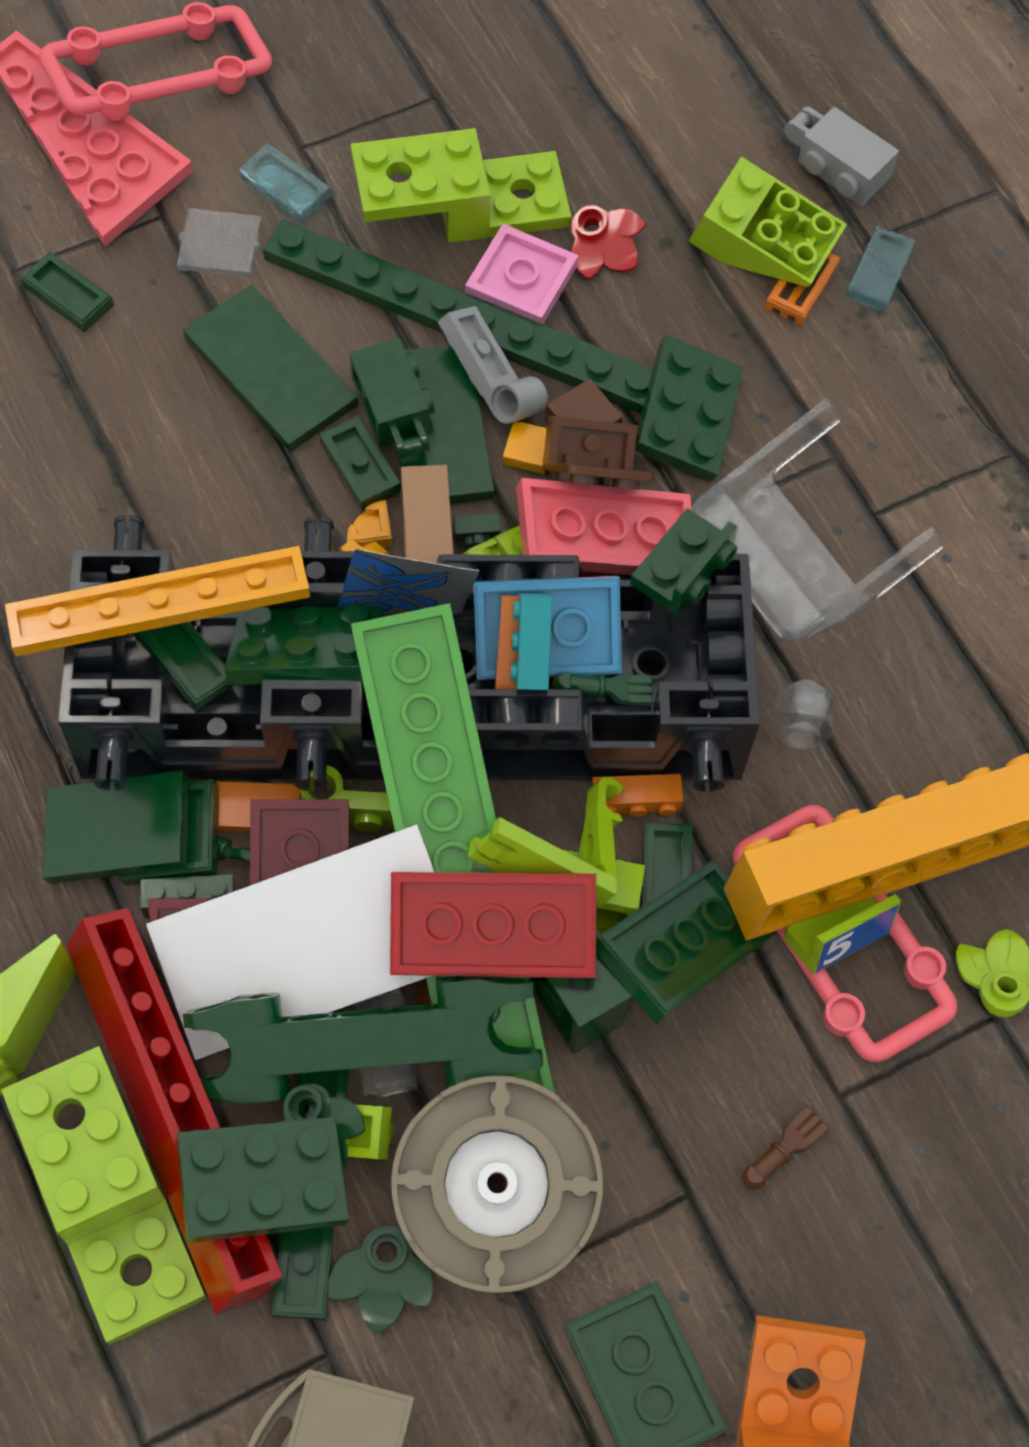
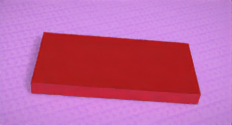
[390,872,597,978]

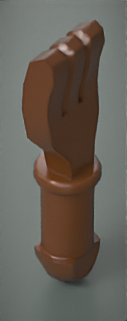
[742,1105,830,1190]

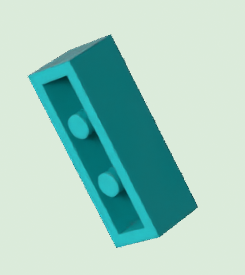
[510,593,552,690]

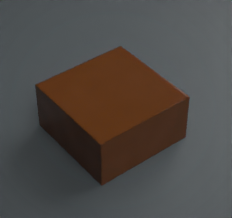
[545,378,623,424]

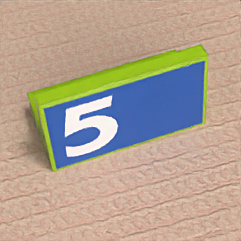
[784,894,901,975]

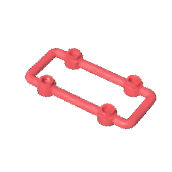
[39,2,272,121]
[733,805,957,1062]

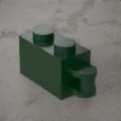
[349,338,435,460]

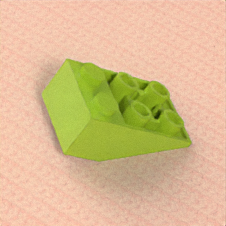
[688,156,847,287]

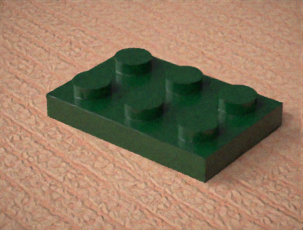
[635,334,743,482]
[224,604,384,685]
[176,1117,349,1243]

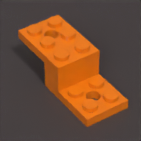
[735,1315,866,1447]

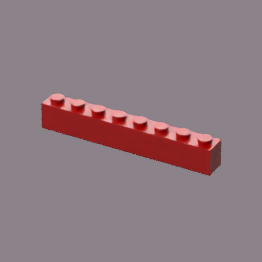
[67,908,283,1315]

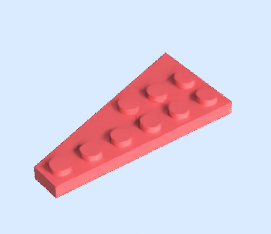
[0,30,193,247]

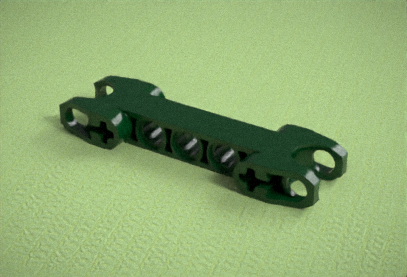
[183,976,543,1104]

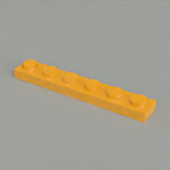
[5,546,310,657]

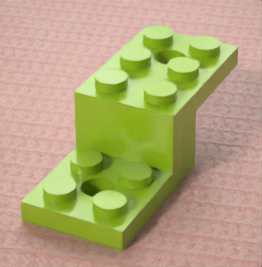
[351,128,571,243]
[1,1046,207,1345]

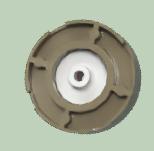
[391,1076,603,1293]

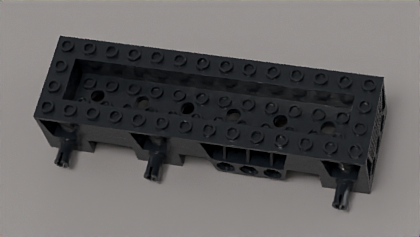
[58,515,760,792]

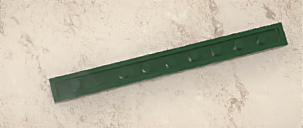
[263,219,653,414]

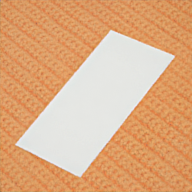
[146,824,434,1060]

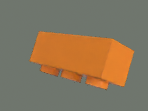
[591,774,683,817]

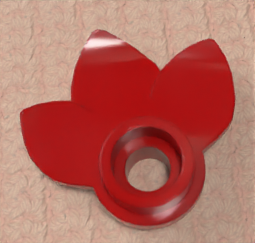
[571,205,646,279]

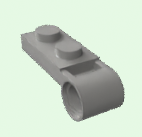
[438,306,548,424]

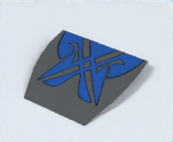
[337,549,479,617]

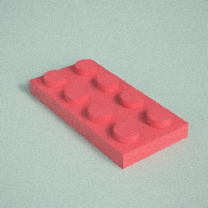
[516,478,692,575]

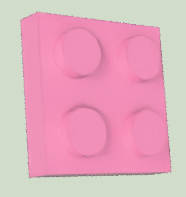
[465,224,579,324]

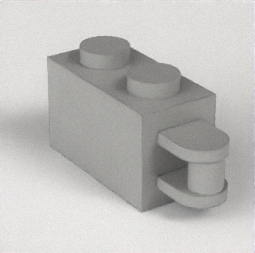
[784,107,899,206]

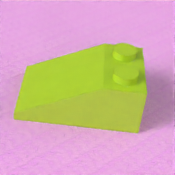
[0,934,77,1096]

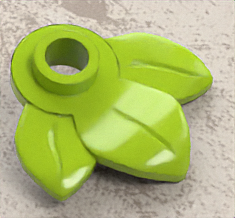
[955,929,1029,1017]

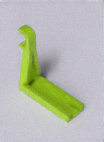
[468,777,625,908]

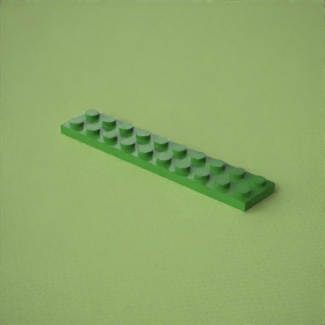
[351,603,555,1093]

